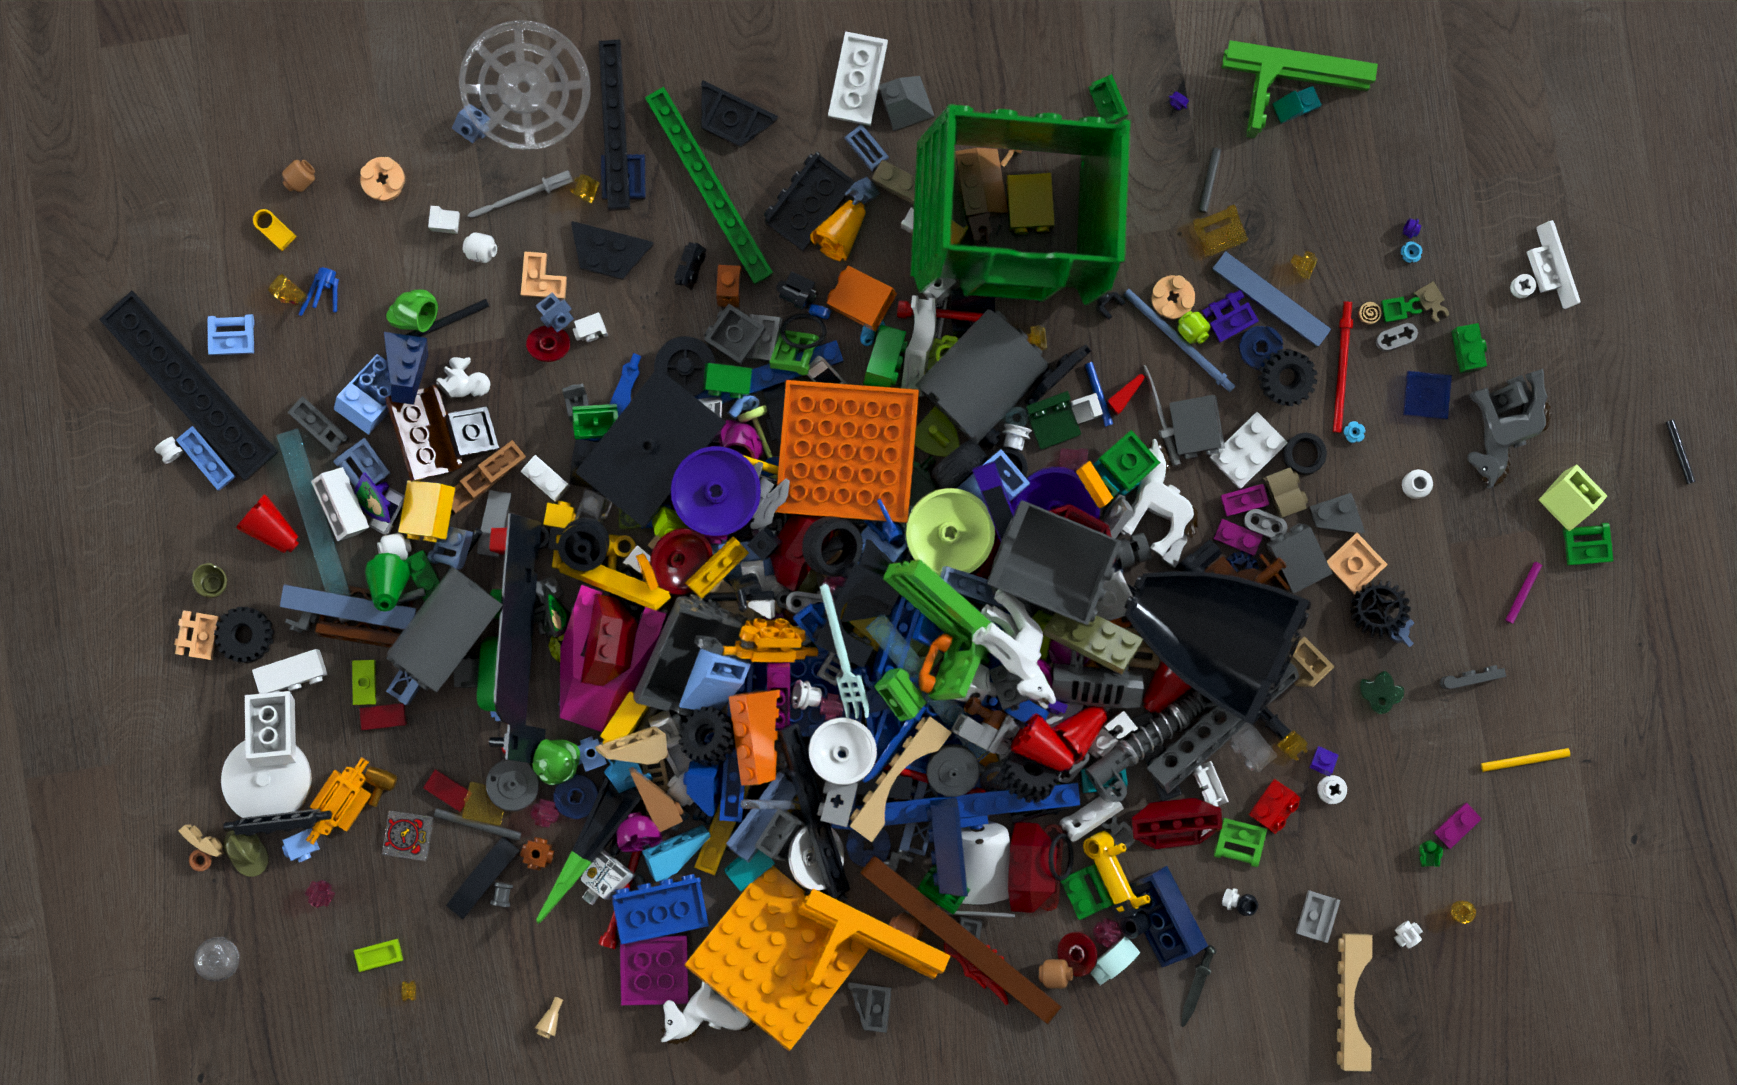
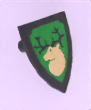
[534,586,570,637]

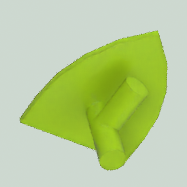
[915,407,959,457]

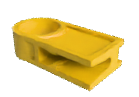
[253,209,297,251]

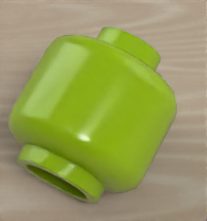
[1178,311,1210,344]

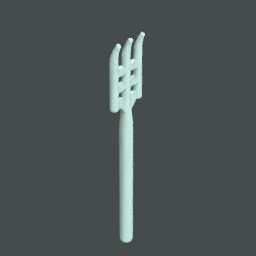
[820,584,869,719]

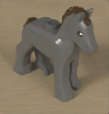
[1467,369,1552,489]

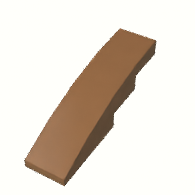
[451,440,526,515]

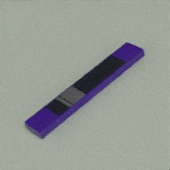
[973,461,1014,542]

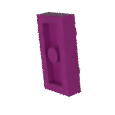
[1220,484,1269,517]
[1213,519,1263,556]
[1433,802,1482,849]

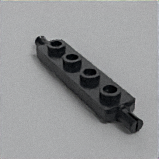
[223,809,332,836]

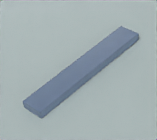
[1212,251,1331,348]
[280,585,417,629]

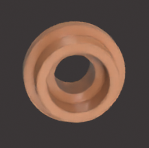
[189,849,212,871]

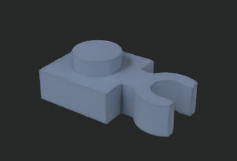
[845,177,880,205]

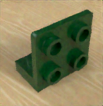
[1025,391,1081,450]

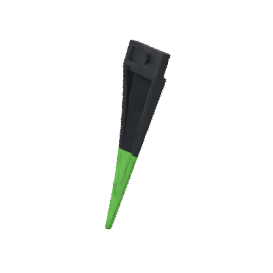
[536,776,655,924]

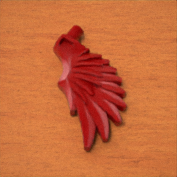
[944,942,1009,1005]

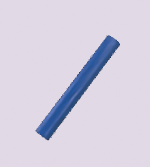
[1084,362,1113,427]

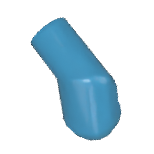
[860,320,886,346]

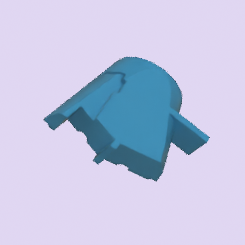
[604,759,653,793]

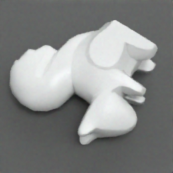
[436,357,490,398]

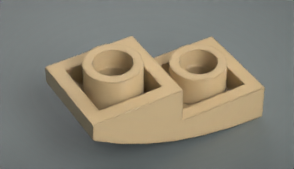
[178,824,225,857]

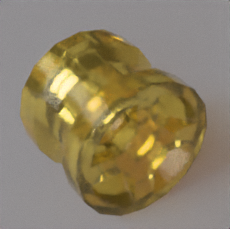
[1450,900,1476,924]

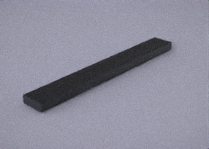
[599,39,631,211]
[777,723,850,898]

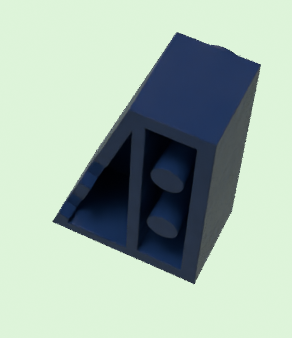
[384,332,428,405]

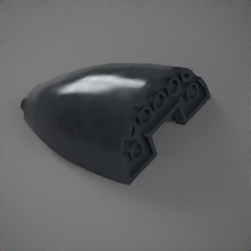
[1124,571,1311,725]

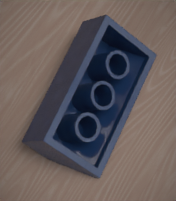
[926,798,968,897]
[1129,866,1208,968]

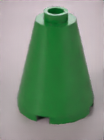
[365,553,410,612]

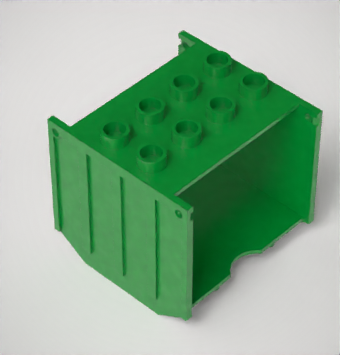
[910,104,1130,305]

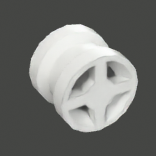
[1510,274,1536,298]
[154,437,183,464]

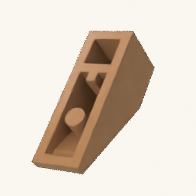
[629,767,684,832]

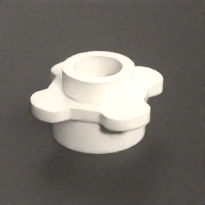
[1222,888,1240,910]

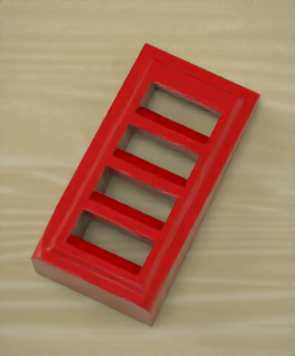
[1107,374,1145,416]

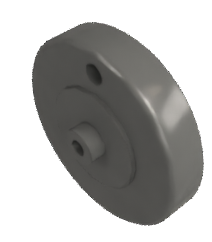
[926,744,980,797]
[486,759,539,812]

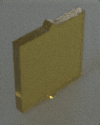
[462,782,504,826]

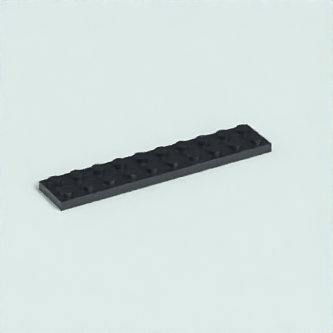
[99,290,279,481]

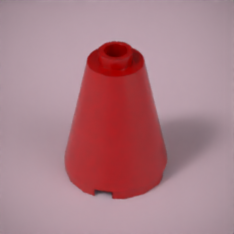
[235,494,299,553]
[1142,661,1192,714]
[1051,706,1107,764]
[1011,713,1075,772]

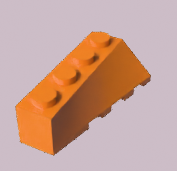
[728,690,780,786]

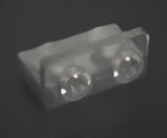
[1229,723,1278,773]

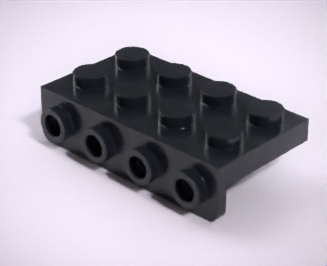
[764,151,855,252]

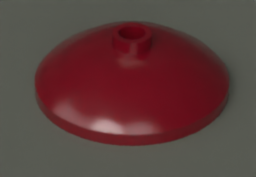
[650,528,713,594]

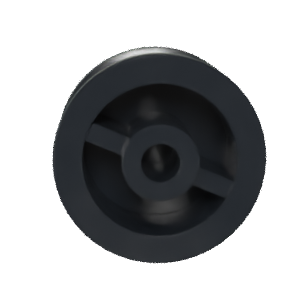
[558,518,610,571]

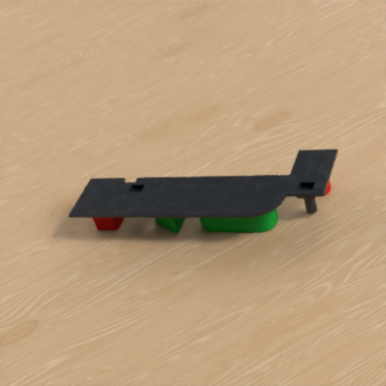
[477,513,546,764]

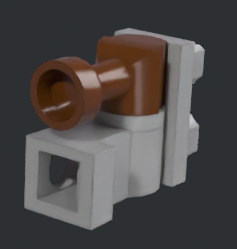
[951,696,1020,755]

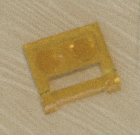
[1193,204,1248,257]

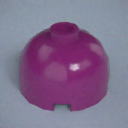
[617,812,663,852]

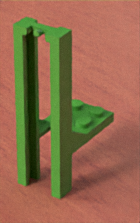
[1222,40,1378,138]
[883,559,991,701]

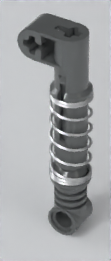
[1085,689,1216,802]

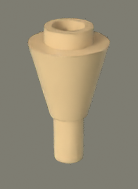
[535,997,563,1039]

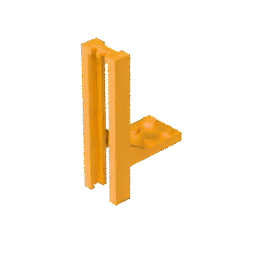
[798,888,950,993]

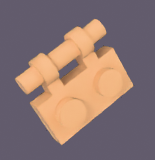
[174,610,220,660]

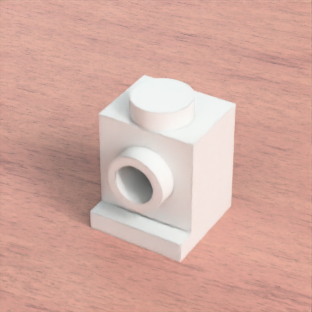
[573,312,608,342]

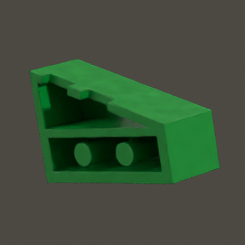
[863,325,908,388]

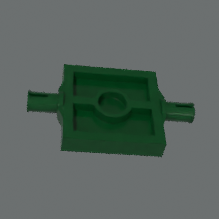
[910,456,937,507]

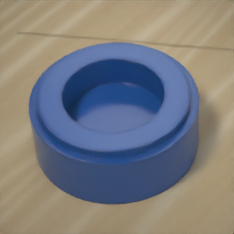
[809,304,832,319]

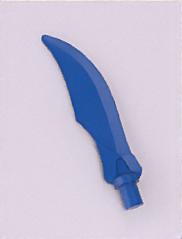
[610,353,641,417]
[862,706,926,783]

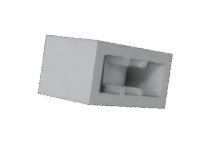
[817,781,858,827]

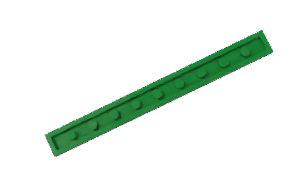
[645,87,773,285]

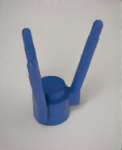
[299,268,339,316]
[863,499,904,543]

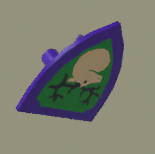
[354,472,391,522]

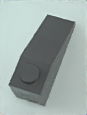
[477,490,512,558]

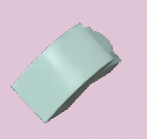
[1090,936,1140,985]

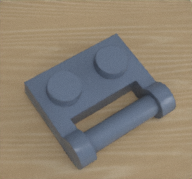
[333,438,391,487]
[427,526,473,570]

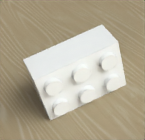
[245,691,296,767]

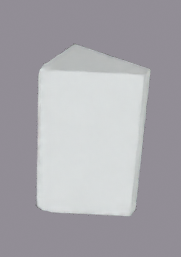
[748,600,775,619]

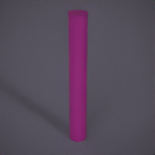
[1505,562,1542,624]

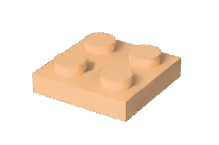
[1327,533,1388,595]

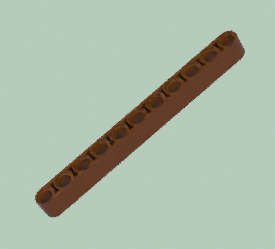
[860,856,1061,1024]

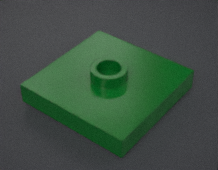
[1098,430,1161,492]

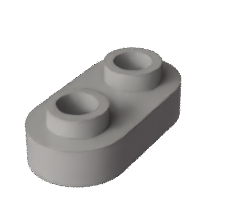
[1244,509,1287,538]
[785,591,823,615]

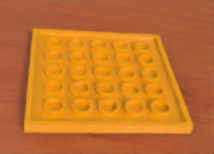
[684,866,870,1051]

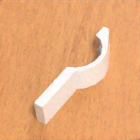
[901,295,937,397]

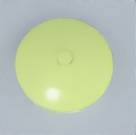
[905,488,995,576]

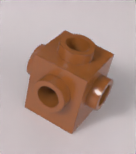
[521,837,554,871]

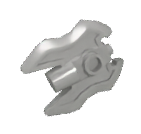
[750,462,790,529]

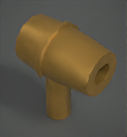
[365,766,397,807]

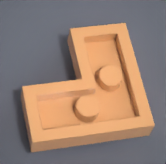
[521,251,567,300]

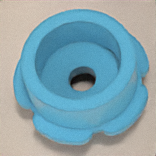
[1401,241,1422,263]
[1344,421,1365,443]

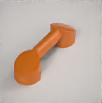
[918,633,952,694]

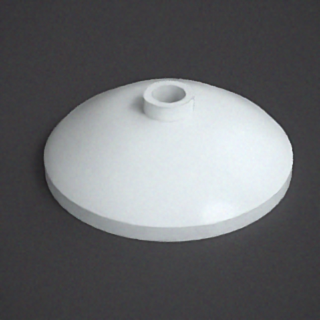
[809,718,877,785]
[788,825,844,890]

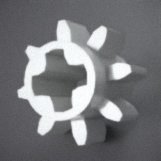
[1394,921,1423,949]

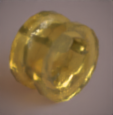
[402,980,416,1001]

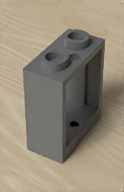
[754,808,806,862]

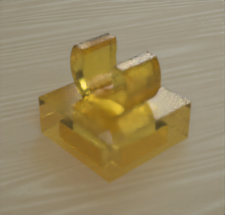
[570,174,599,203]
[1291,251,1318,280]
[1026,325,1047,350]
[1277,730,1308,761]

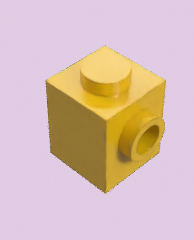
[543,501,578,529]

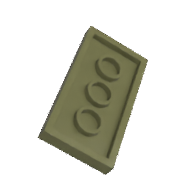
[1043,612,1143,674]

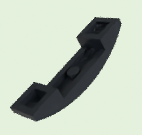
[763,383,785,446]
[446,837,521,920]

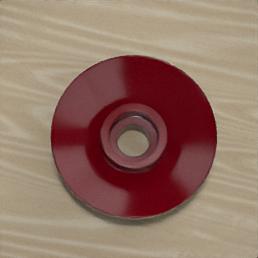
[526,325,570,362]
[1058,932,1097,977]

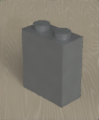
[1169,395,1225,459]
[1266,523,1333,594]

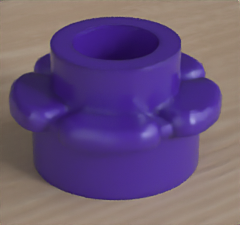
[1169,91,1189,111]
[1402,218,1421,239]

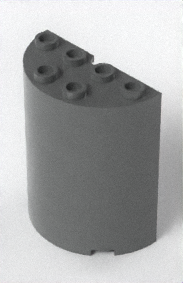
[915,309,1050,444]
[987,500,1123,625]
[386,566,503,692]
[633,594,748,716]

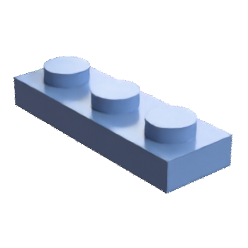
[176,426,236,491]

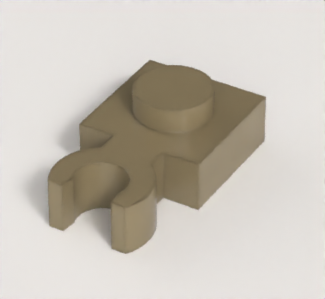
[1413,281,1449,323]

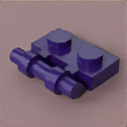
[1202,290,1259,343]

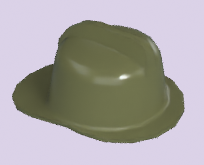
[224,830,268,877]

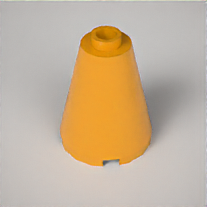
[810,200,866,261]

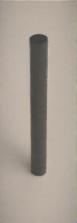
[434,808,522,841]

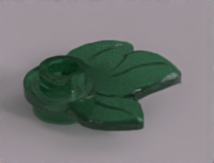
[1360,671,1404,714]

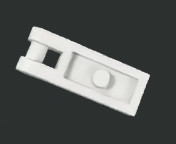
[1059,792,1124,842]

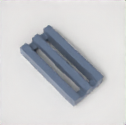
[845,124,889,172]

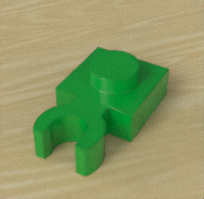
[1381,297,1422,323]

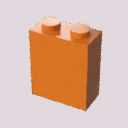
[827,266,897,332]

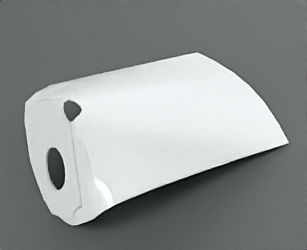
[961,821,1010,904]

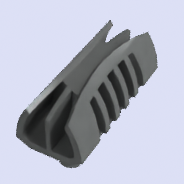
[1051,649,1143,708]

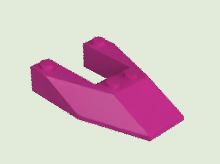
[560,584,666,732]

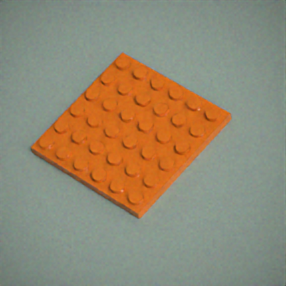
[775,380,919,523]

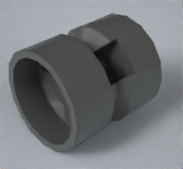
[1118,532,1152,569]

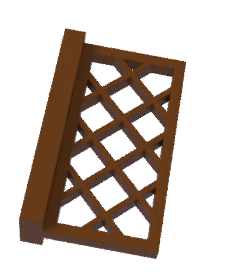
[315,583,414,648]

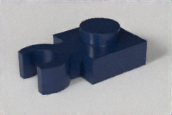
[863,671,890,713]

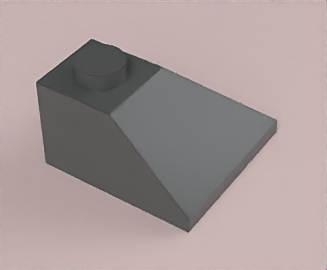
[879,76,935,131]

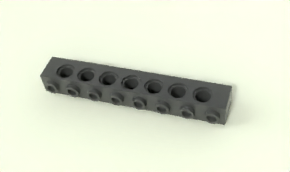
[1147,662,1300,793]

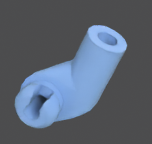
[727,396,759,419]

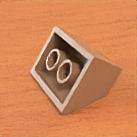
[954,148,1008,220]

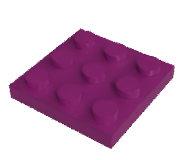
[620,935,689,1005]

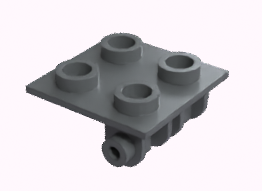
[989,665,1032,711]

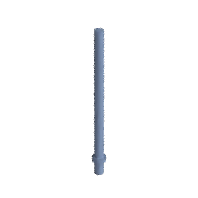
[1123,289,1235,393]

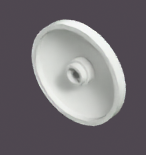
[221,741,312,818]

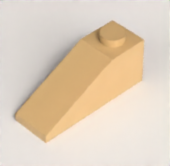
[596,726,668,764]

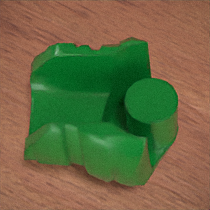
[1419,840,1443,867]

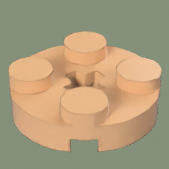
[360,157,405,202]
[1151,275,1195,320]

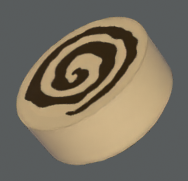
[1358,302,1381,325]

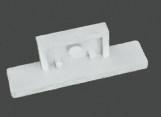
[1527,220,1580,309]

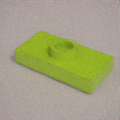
[352,660,376,705]

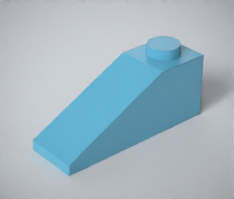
[642,824,711,882]

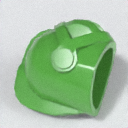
[386,289,438,332]
[533,739,580,785]

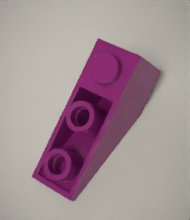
[767,662,790,728]

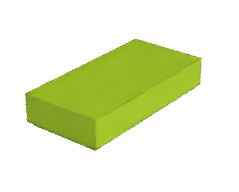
[354,939,403,972]

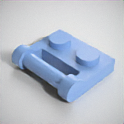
[207,314,254,356]

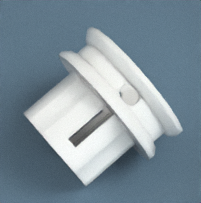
[1002,424,1032,451]
[791,680,822,710]
[1317,775,1347,804]

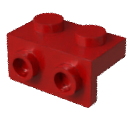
[1248,779,1301,834]

